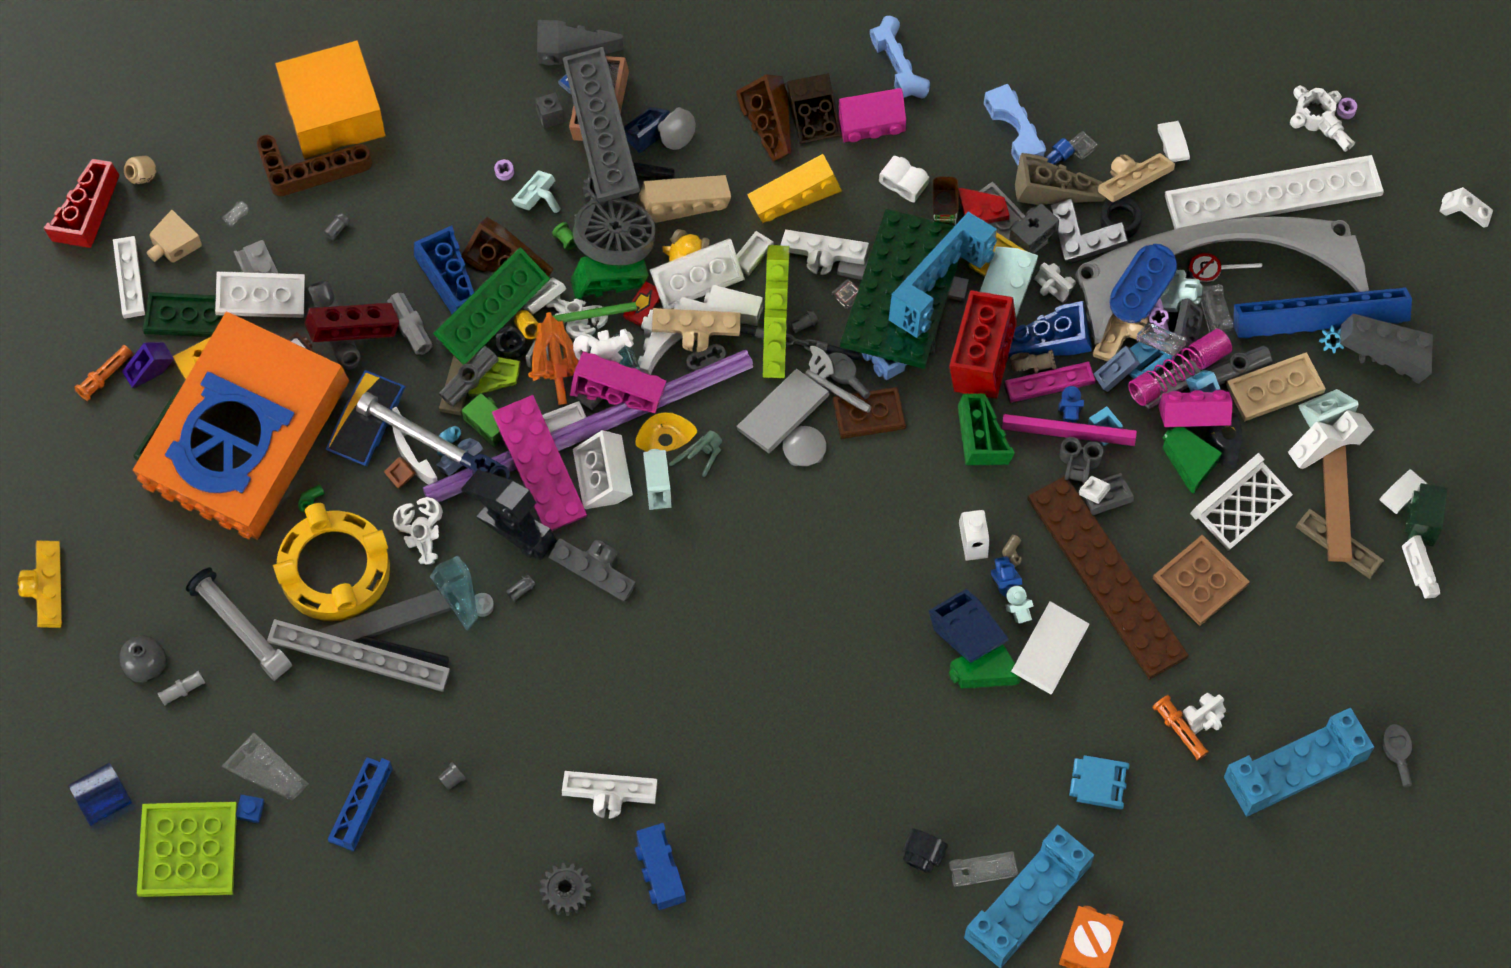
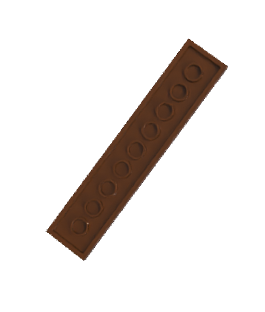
[1027,476,1189,680]

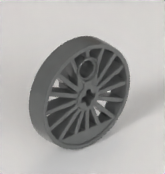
[573,198,655,265]

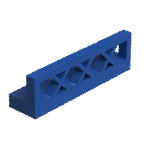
[327,757,393,851]

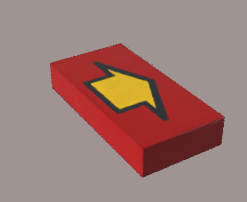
[623,281,660,327]

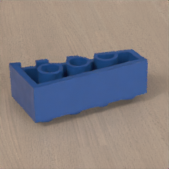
[414,225,474,314]

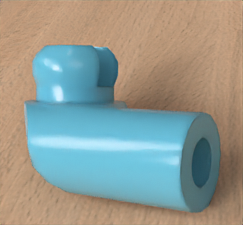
[437,426,461,456]

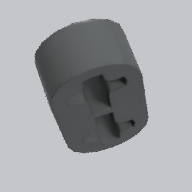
[686,344,726,373]

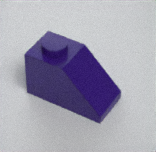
[122,342,174,388]

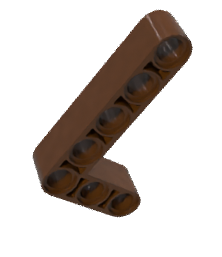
[257,134,372,196]

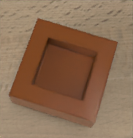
[384,457,416,488]

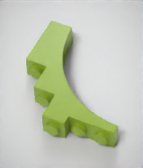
[763,245,790,378]

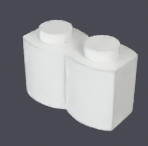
[879,156,929,203]

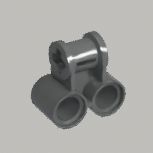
[1060,437,1103,484]

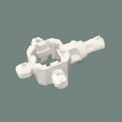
[1290,85,1355,152]

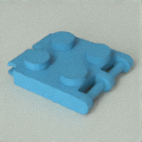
[1069,755,1130,809]

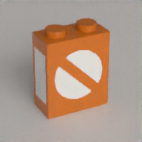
[1059,906,1124,968]

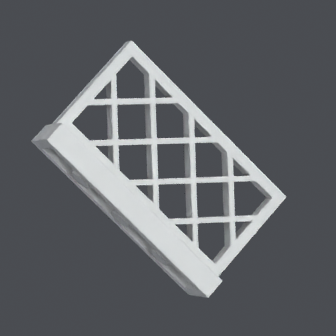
[1190,453,1293,551]

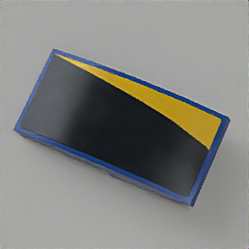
[326,370,406,467]

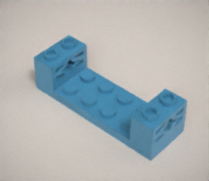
[889,212,997,338]
[1224,707,1374,817]
[964,825,1094,968]

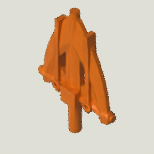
[528,312,579,405]

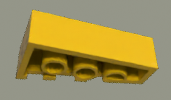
[747,154,842,223]

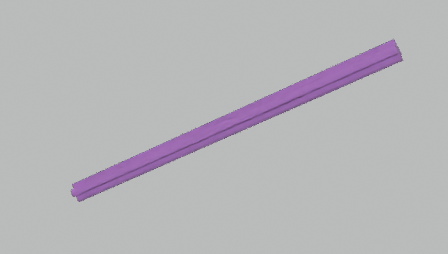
[423,349,753,502]

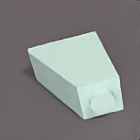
[643,449,671,510]

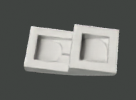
[1158,121,1190,162]
[1379,469,1427,514]

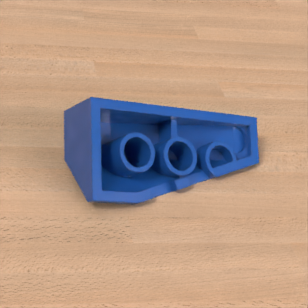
[1008,301,1092,357]

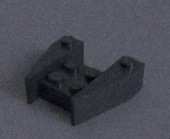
[461,470,557,560]

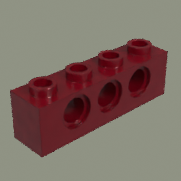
[305,303,399,343]

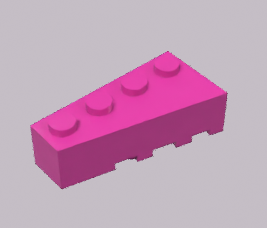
[570,351,666,413]

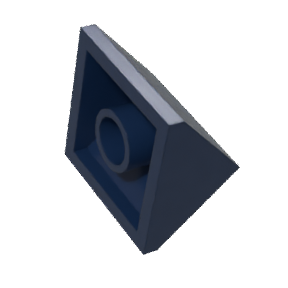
[624,107,670,153]

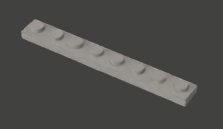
[267,619,450,692]

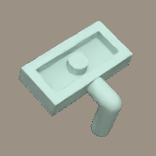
[512,170,561,213]

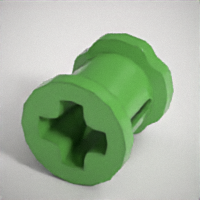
[552,222,576,251]

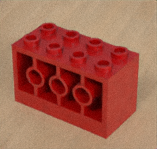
[949,290,1017,399]

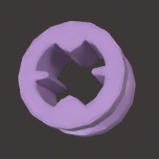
[1337,98,1357,119]
[494,159,514,180]

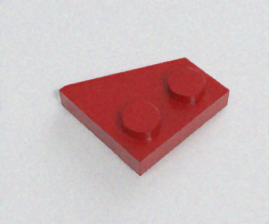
[958,188,1010,224]

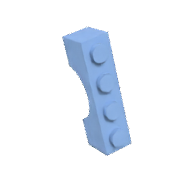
[984,84,1046,165]

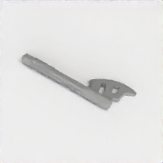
[805,346,872,413]

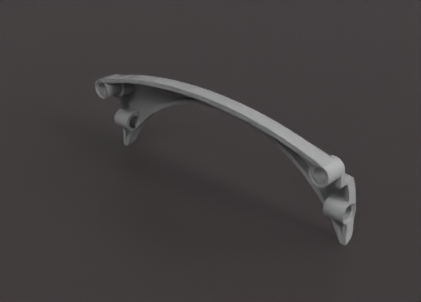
[1075,217,1369,344]

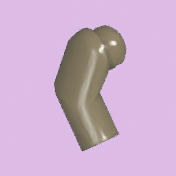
[1002,535,1021,567]

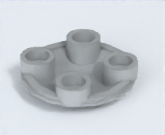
[658,107,696,150]
[783,426,826,466]

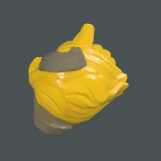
[663,229,710,262]

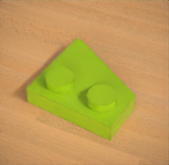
[468,357,521,396]

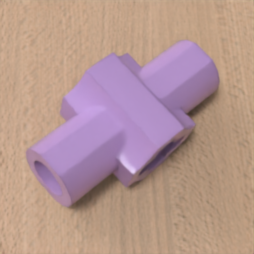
[1148,297,1171,341]

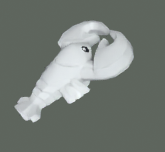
[546,295,608,339]
[573,329,634,363]
[393,497,443,565]

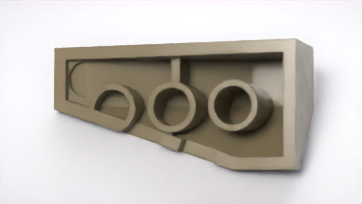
[1015,153,1106,205]

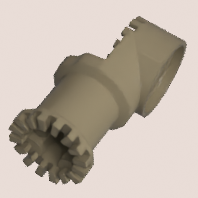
[1010,350,1056,373]

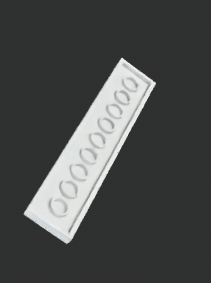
[1165,155,1384,229]

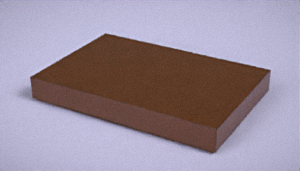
[832,387,906,439]

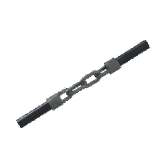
[740,324,860,360]

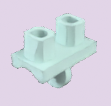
[1005,586,1034,623]

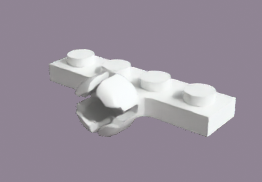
[781,229,869,275]
[562,771,658,819]

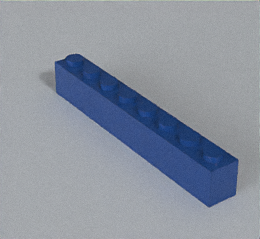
[1233,288,1412,338]

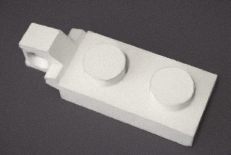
[1402,535,1440,599]

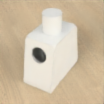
[959,510,989,561]

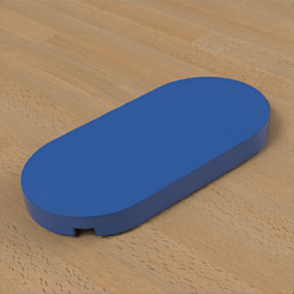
[1109,244,1177,323]

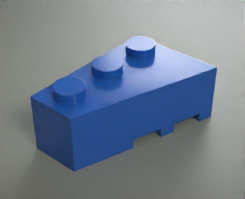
[634,823,686,910]

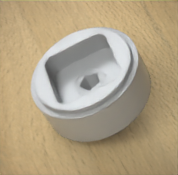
[471,593,494,617]

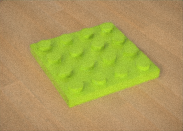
[137,802,237,897]

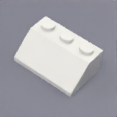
[573,430,633,509]

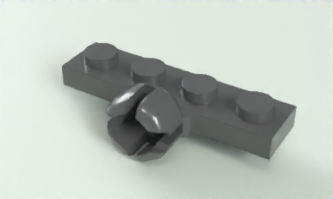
[549,538,637,602]

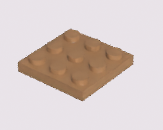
[1153,535,1250,626]

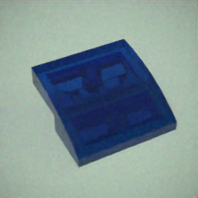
[68,763,132,826]

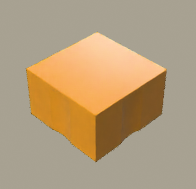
[275,41,386,159]

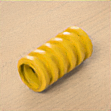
[514,310,538,339]

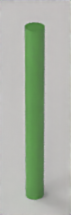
[553,302,637,323]

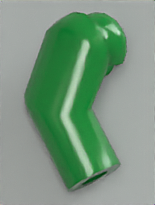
[298,484,325,513]

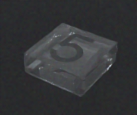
[1069,131,1098,160]

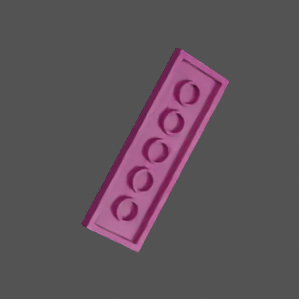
[492,395,587,531]

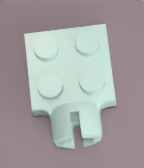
[1161,270,1202,312]

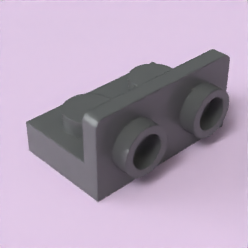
[1174,298,1204,352]

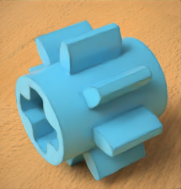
[1319,325,1344,353]

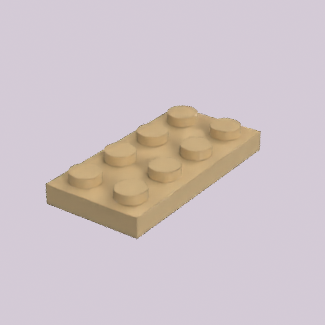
[1226,352,1326,422]

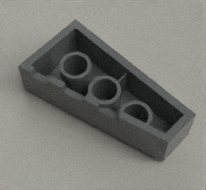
[1340,314,1433,384]

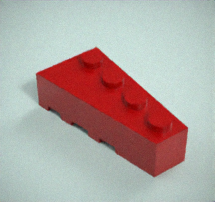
[43,159,120,248]

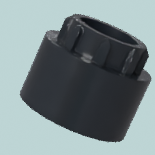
[902,828,949,873]

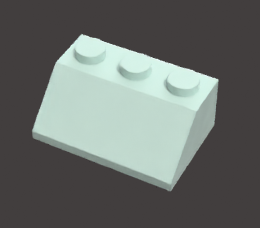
[980,246,1038,318]

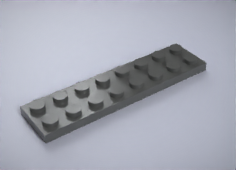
[562,47,640,203]

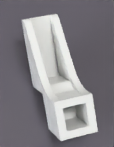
[1288,410,1374,469]

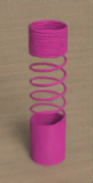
[1128,329,1232,406]

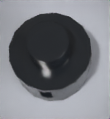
[496,326,526,359]

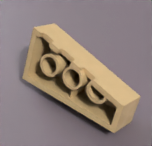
[636,175,731,223]

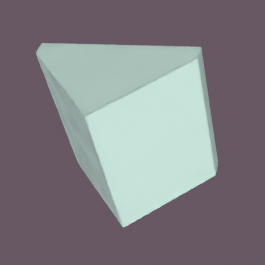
[1298,389,1358,428]

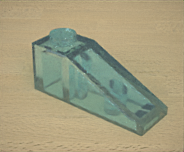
[430,556,478,630]

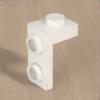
[1440,187,1493,228]

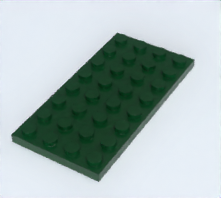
[840,209,961,369]

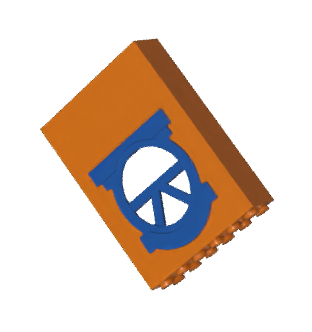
[133,311,349,540]

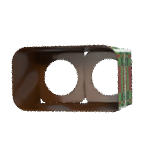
[933,176,958,225]

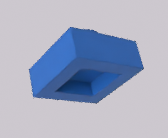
[236,795,265,824]

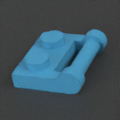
[1129,333,1175,379]

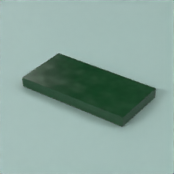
[143,292,223,337]

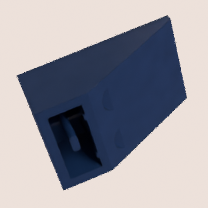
[929,589,1009,663]

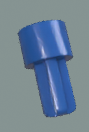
[1045,138,1075,165]

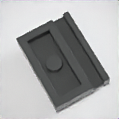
[1080,473,1134,515]

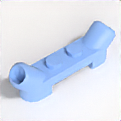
[870,16,930,99]

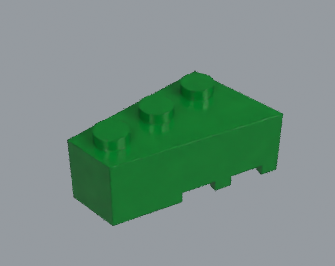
[570,256,649,300]
[958,394,1015,465]

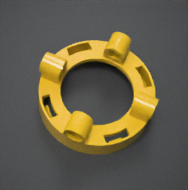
[273,503,390,621]

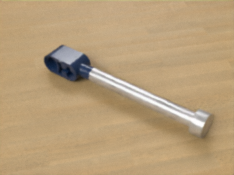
[356,392,511,480]

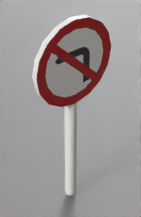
[1189,253,1263,282]

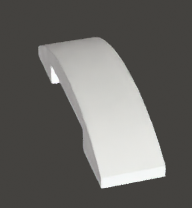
[392,407,438,485]

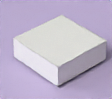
[1079,476,1110,504]

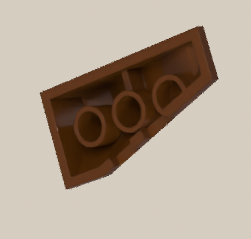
[736,74,791,161]
[461,217,554,277]

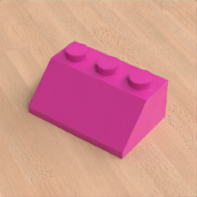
[838,88,906,142]
[1158,390,1233,427]

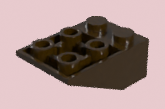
[785,73,841,144]

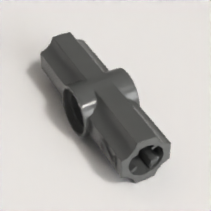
[1205,345,1273,385]
[439,346,499,407]

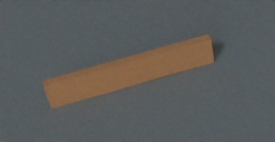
[1323,445,1352,562]

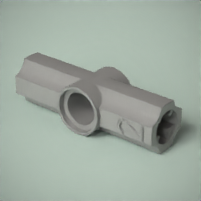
[387,293,433,355]

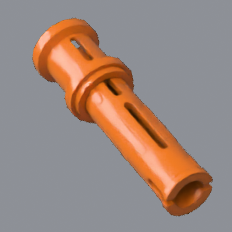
[74,345,133,401]
[1152,695,1209,761]

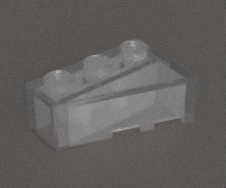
[221,733,309,801]

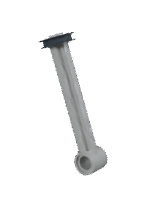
[186,567,292,681]

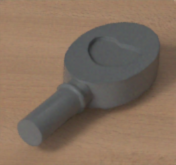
[829,352,871,399]
[1382,724,1412,787]

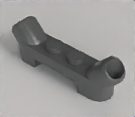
[309,280,361,370]

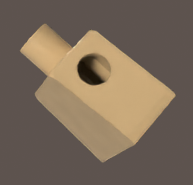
[147,210,202,262]

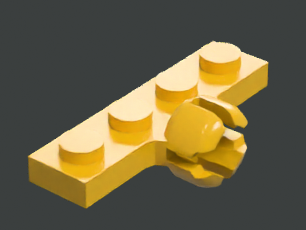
[18,541,62,628]

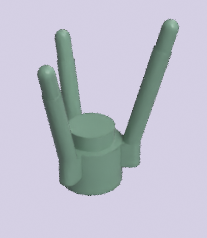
[669,430,722,477]

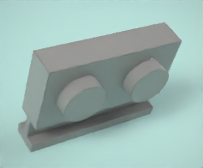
[234,240,279,274]

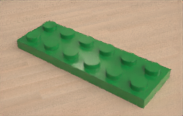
[433,247,550,365]

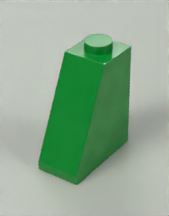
[1162,427,1222,494]
[949,644,1021,689]

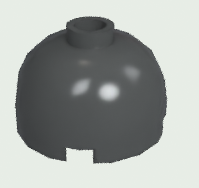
[119,635,167,683]

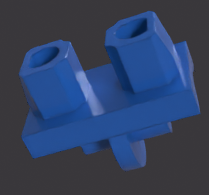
[1058,386,1084,423]
[991,556,1022,597]

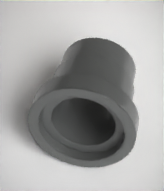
[438,761,467,790]

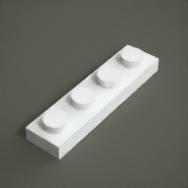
[113,236,145,319]

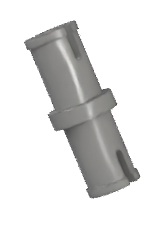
[158,671,205,706]

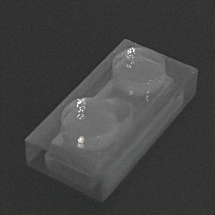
[1137,323,1187,356]

